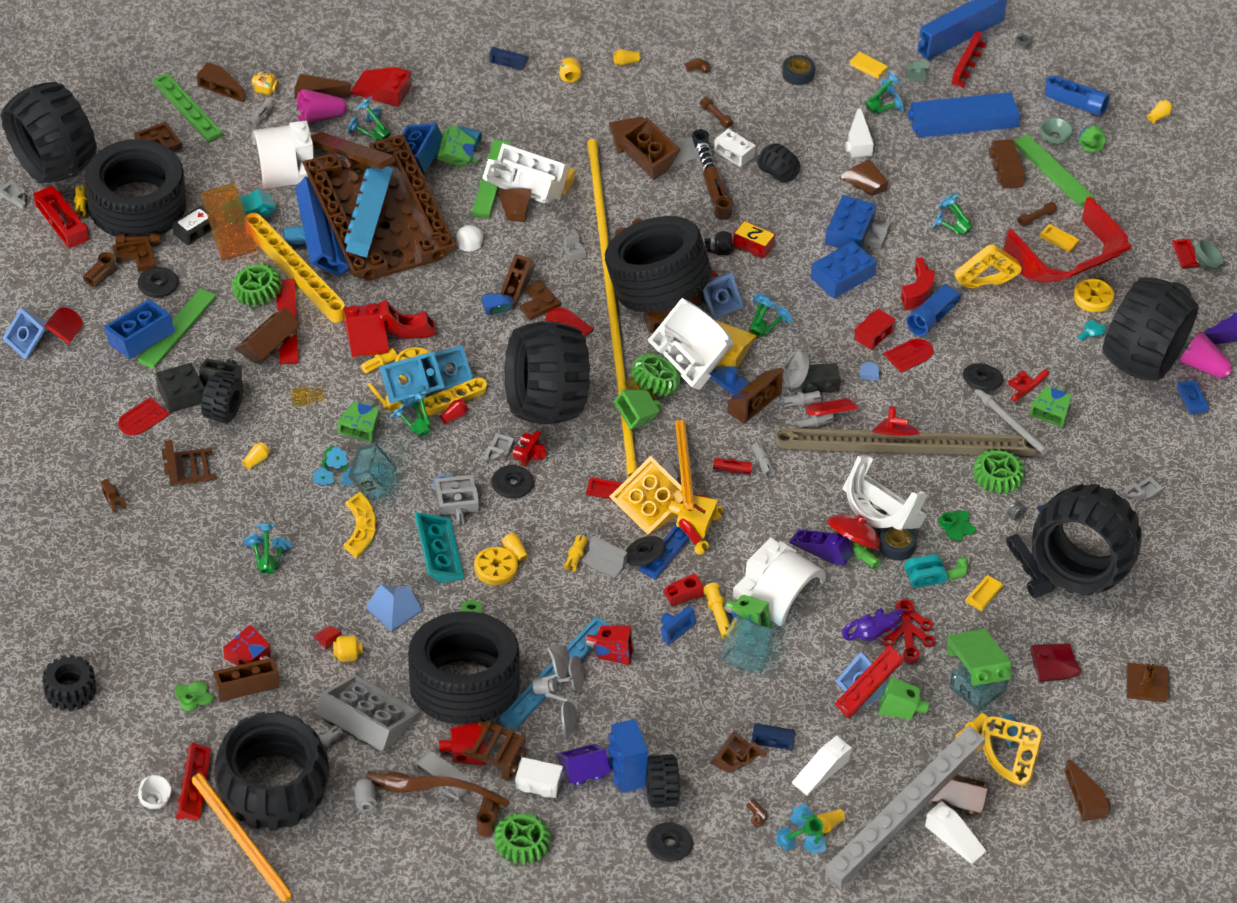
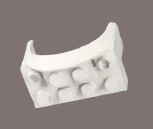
[483,143,570,203]
[842,456,928,530]

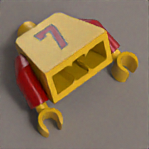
[668,494,723,555]

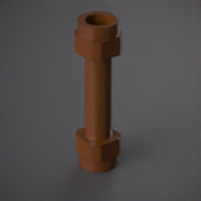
[700,97,734,129]
[1017,202,1057,227]
[115,233,160,245]

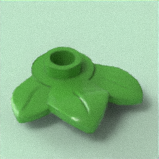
[175,681,215,711]

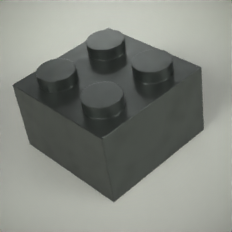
[156,362,205,413]

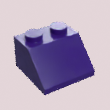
[556,743,611,785]

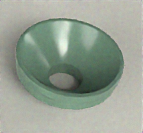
[1040,117,1072,144]
[1195,239,1224,268]

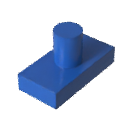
[711,365,749,396]
[660,606,696,645]

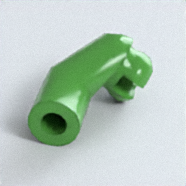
[947,557,969,580]

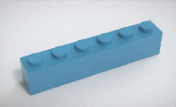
[344,166,393,257]

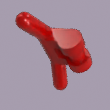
[1008,369,1049,402]

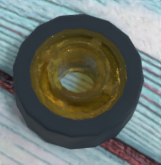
[782,55,815,85]
[879,526,916,560]

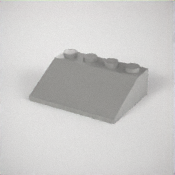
[315,674,421,751]

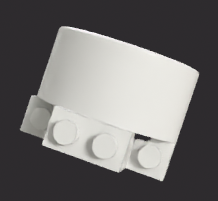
[252,121,313,189]
[648,298,733,390]
[733,538,826,626]

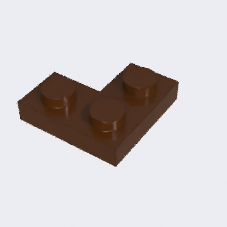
[134,121,182,151]
[112,239,156,272]
[520,280,561,320]

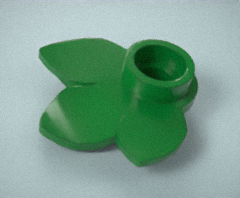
[938,510,976,541]

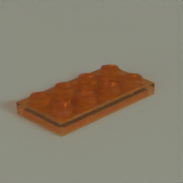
[200,182,257,261]

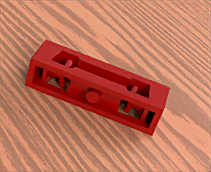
[33,185,89,249]

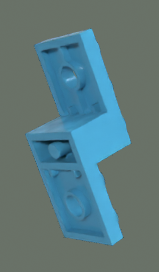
[379,345,473,404]

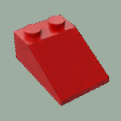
[351,67,412,107]
[343,303,389,357]

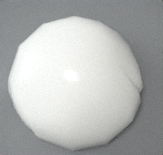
[456,225,484,251]
[138,775,171,809]

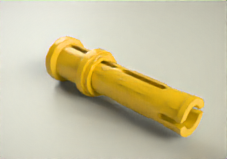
[703,583,734,639]

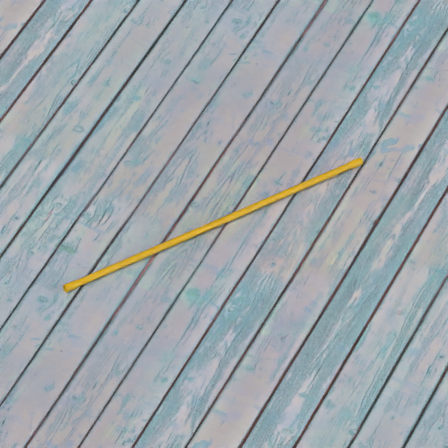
[587,139,638,478]

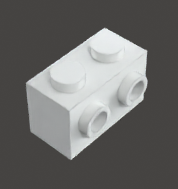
[714,129,756,167]
[515,757,563,798]

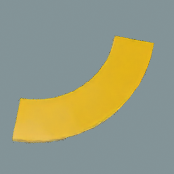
[343,492,376,559]

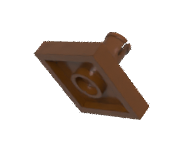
[1126,663,1168,703]

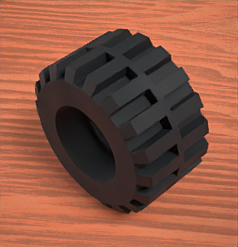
[201,372,243,424]
[42,655,96,711]
[646,754,680,808]

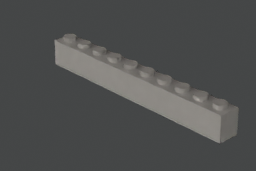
[825,725,985,888]

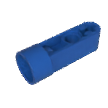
[1044,76,1110,117]
[906,284,962,336]

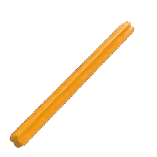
[675,419,695,511]
[192,773,292,902]

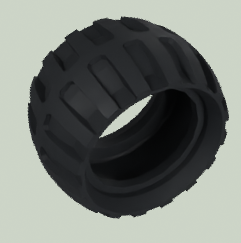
[1,82,97,183]
[1102,277,1199,381]
[504,321,590,424]
[1031,484,1142,595]
[214,711,329,831]

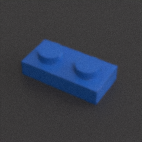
[1177,380,1208,415]

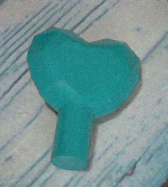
[1077,319,1106,342]

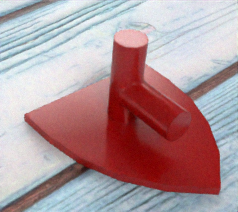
[872,406,920,436]

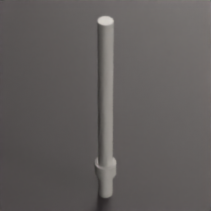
[975,389,1048,455]

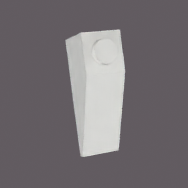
[845,108,873,158]
[792,735,852,796]
[925,801,986,865]

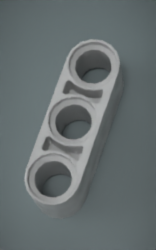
[413,751,471,801]

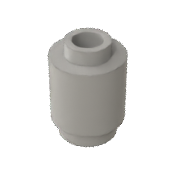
[354,779,377,811]

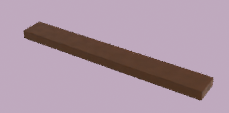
[311,132,396,169]

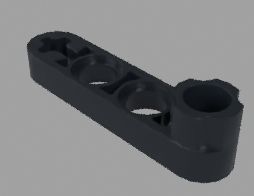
[1006,534,1052,599]

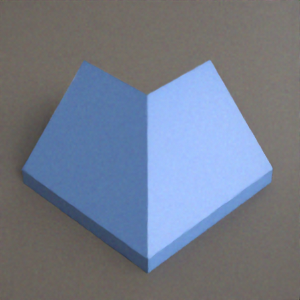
[702,273,744,320]
[2,308,47,360]
[366,584,422,632]

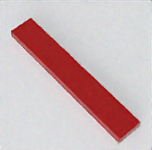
[277,279,298,365]

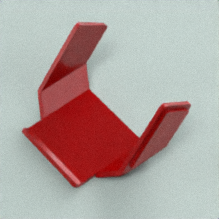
[1003,196,1132,283]

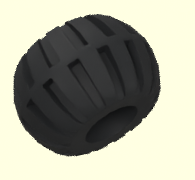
[757,143,800,183]

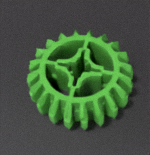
[232,262,282,307]
[631,353,681,397]
[973,448,1025,495]
[494,811,551,866]

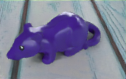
[841,608,904,641]

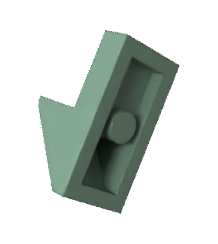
[904,61,930,82]

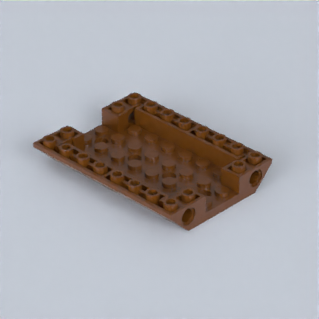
[302,134,456,281]

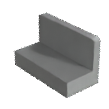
[670,137,698,168]
[582,536,628,578]

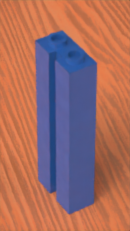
[917,0,1007,60]
[907,92,1020,138]
[295,176,349,276]

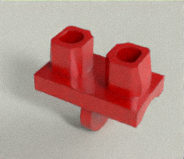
[513,431,547,467]

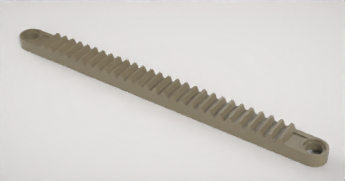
[775,428,1040,456]

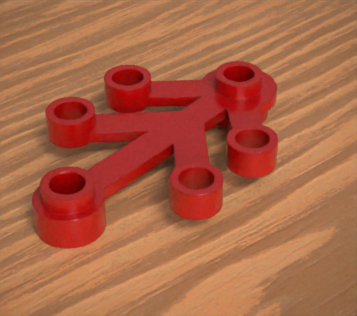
[883,599,935,664]

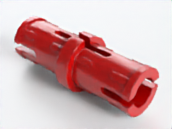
[713,457,752,474]

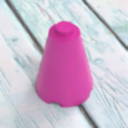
[297,89,347,124]
[1179,331,1233,378]

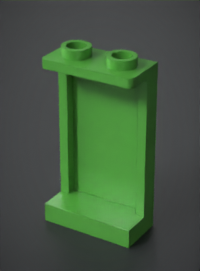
[947,629,1011,686]

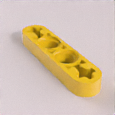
[420,378,487,415]

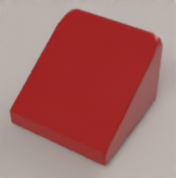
[313,626,342,649]

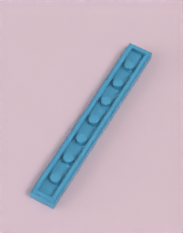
[498,617,610,731]

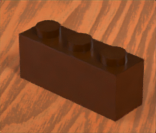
[988,139,1025,189]
[213,657,279,702]

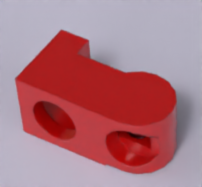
[663,573,704,606]

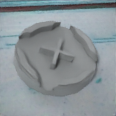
[783,351,809,388]

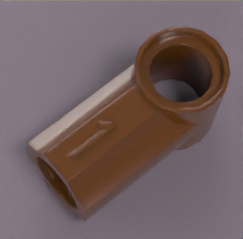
[83,252,116,287]
[476,796,500,837]

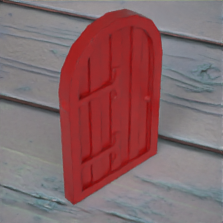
[45,307,83,345]
[545,308,594,336]
[883,339,934,373]
[118,397,170,435]
[805,398,857,415]

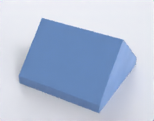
[836,652,887,709]

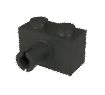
[199,358,242,388]

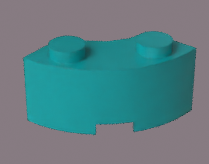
[221,188,277,226]

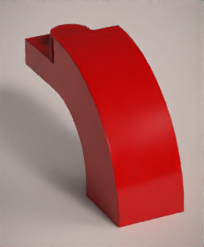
[900,257,935,310]
[379,300,436,339]

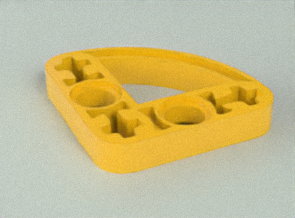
[955,245,1021,289]
[982,717,1043,786]

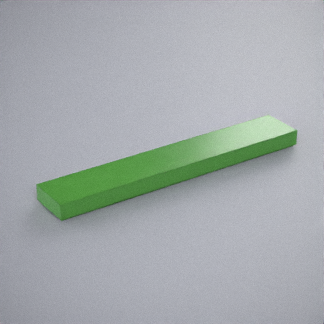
[153,73,223,143]
[1014,134,1094,207]
[471,139,511,219]
[138,288,216,369]

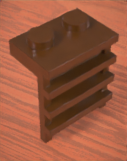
[161,440,217,486]
[463,721,528,781]

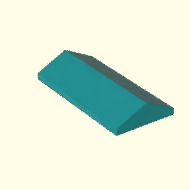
[414,512,465,583]

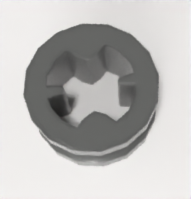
[1015,34,1030,49]
[1007,501,1027,521]

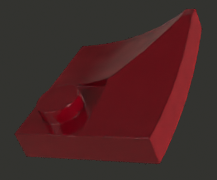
[1030,643,1082,682]

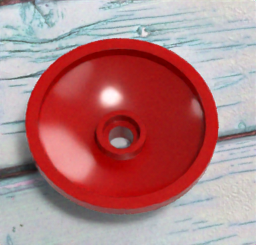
[827,514,881,549]

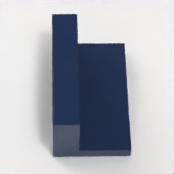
[490,47,529,71]
[751,723,795,750]

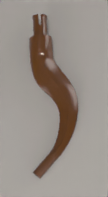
[366,771,510,807]

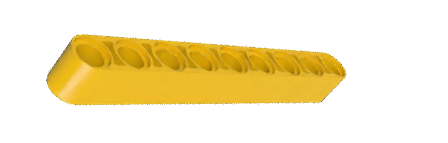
[246,213,345,323]

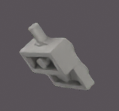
[434,475,479,525]

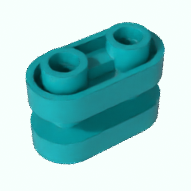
[904,554,949,588]

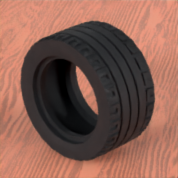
[85,139,186,236]
[604,216,712,312]
[408,611,520,725]

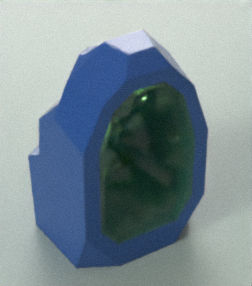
[481,292,513,315]

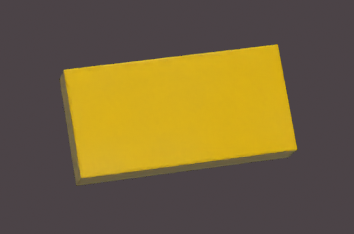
[850,52,888,79]
[1039,224,1080,253]
[965,575,1004,611]

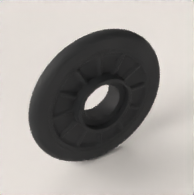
[138,267,178,297]
[963,363,1003,390]
[491,465,534,498]
[625,536,666,566]
[646,822,693,862]

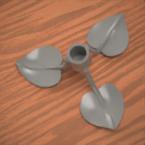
[533,645,584,739]

